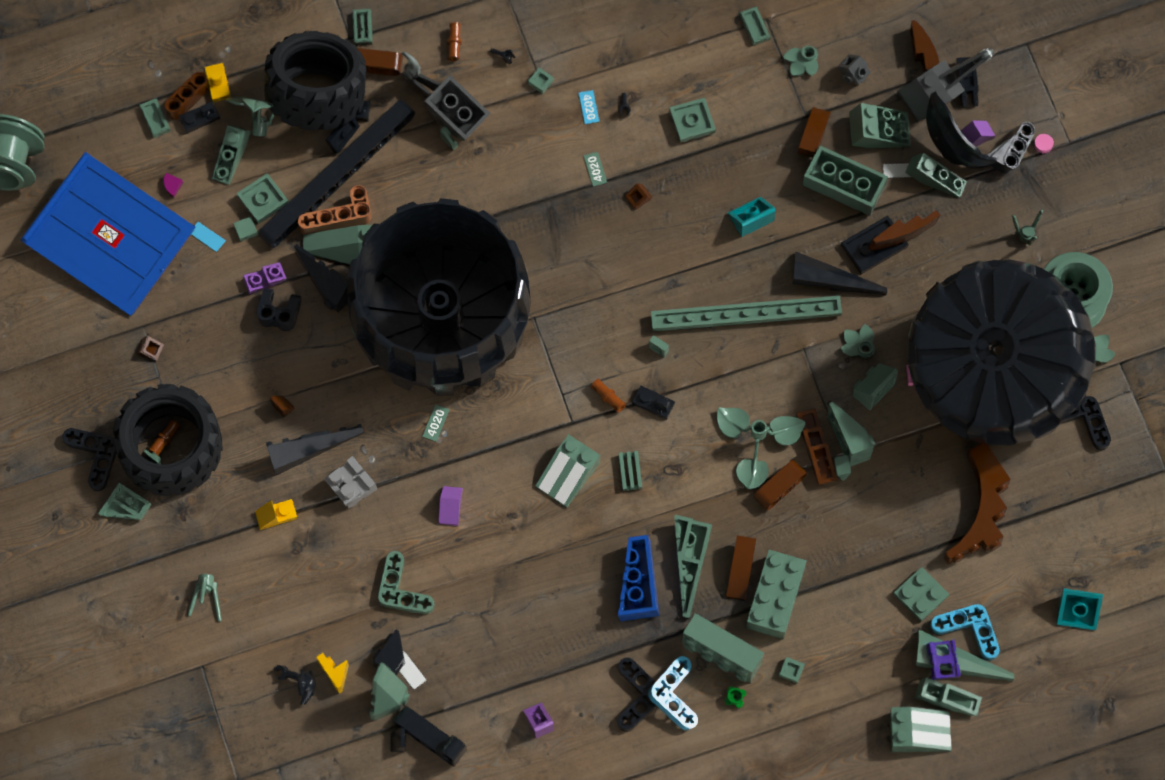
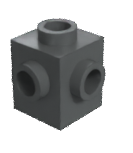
[837,54,871,85]

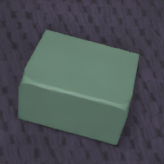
[834,455,851,481]

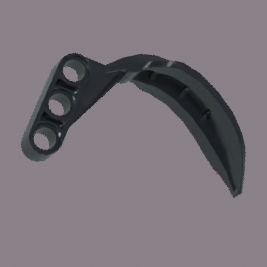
[926,91,1035,173]

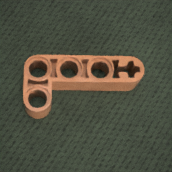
[298,185,371,235]

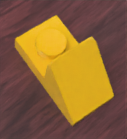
[255,499,298,530]
[316,653,349,694]

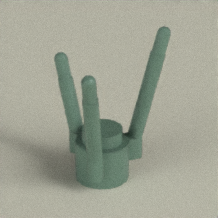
[1012,210,1043,245]
[188,574,221,622]

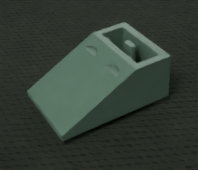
[849,103,911,149]

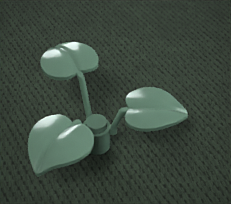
[225,96,274,136]
[717,407,805,490]

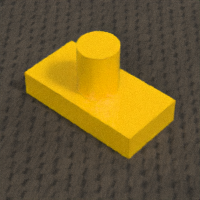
[205,63,231,102]

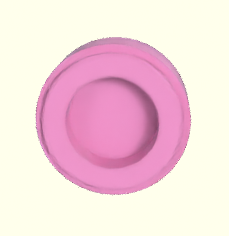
[1034,134,1054,154]

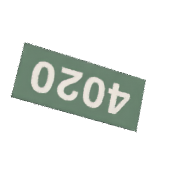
[583,152,607,186]
[422,404,450,442]

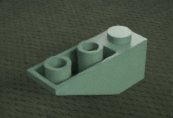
[212,125,251,184]
[905,152,967,198]

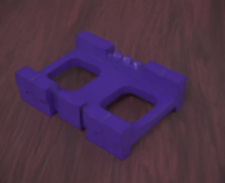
[926,640,961,681]

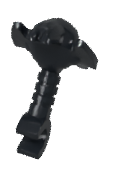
[273,665,316,705]

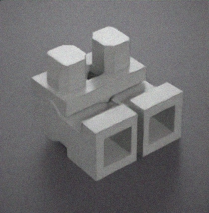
[324,456,377,508]

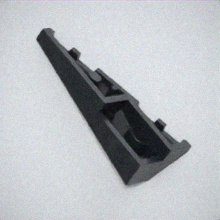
[793,251,887,295]
[266,424,364,476]

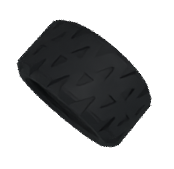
[264,31,366,131]
[113,384,223,496]

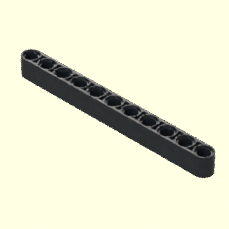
[258,100,416,248]

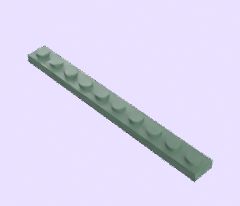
[651,296,842,331]

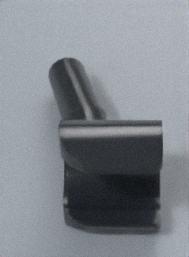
[490,48,516,64]
[619,92,631,116]

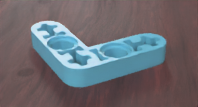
[931,604,1000,661]
[648,656,698,730]

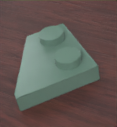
[98,483,152,520]

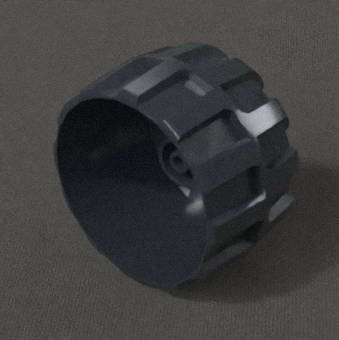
[347,198,531,396]
[908,259,1096,446]

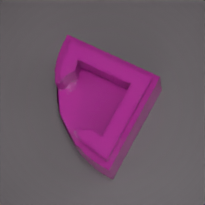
[164,173,183,198]

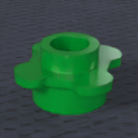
[724,686,746,708]

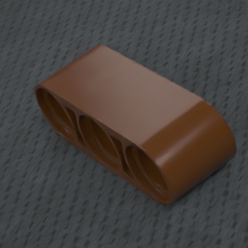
[357,48,403,76]
[165,72,209,120]
[754,460,807,511]

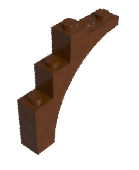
[944,443,1011,564]

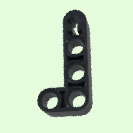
[393,706,467,767]

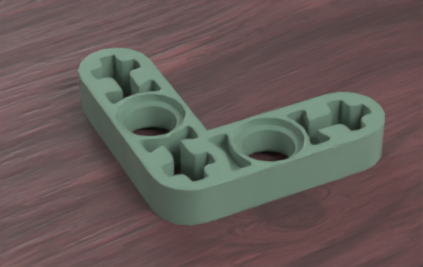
[378,551,435,614]

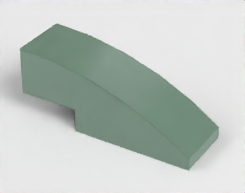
[915,677,982,716]

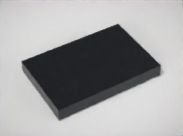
[840,215,909,274]

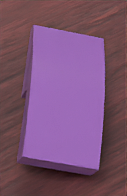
[243,262,286,295]

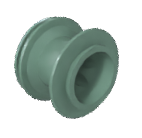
[0,114,45,191]
[1044,252,1113,328]

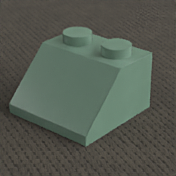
[853,363,898,410]

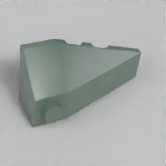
[303,225,372,265]
[370,663,410,721]

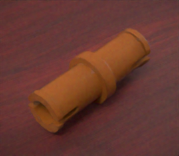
[447,22,462,61]
[591,379,626,413]
[148,420,181,456]

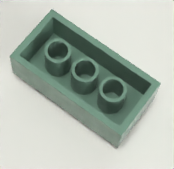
[803,146,888,216]
[746,550,807,639]
[682,613,764,683]

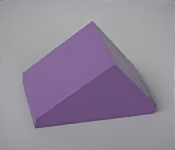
[961,121,996,146]
[439,486,463,526]
[523,703,554,738]

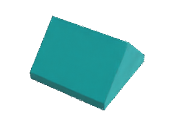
[728,197,776,237]
[1057,588,1103,630]

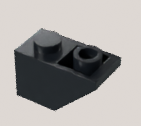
[373,630,405,676]

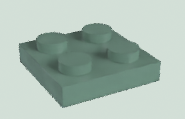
[669,98,716,143]
[236,173,289,224]
[893,567,950,622]

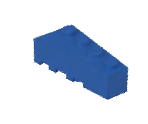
[618,535,660,622]

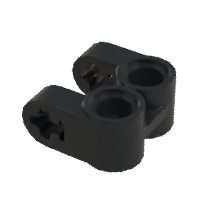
[257,288,302,331]

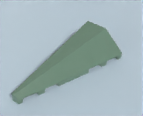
[674,515,712,619]
[915,630,1014,681]

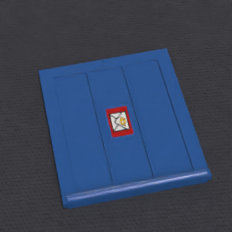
[20,152,196,316]

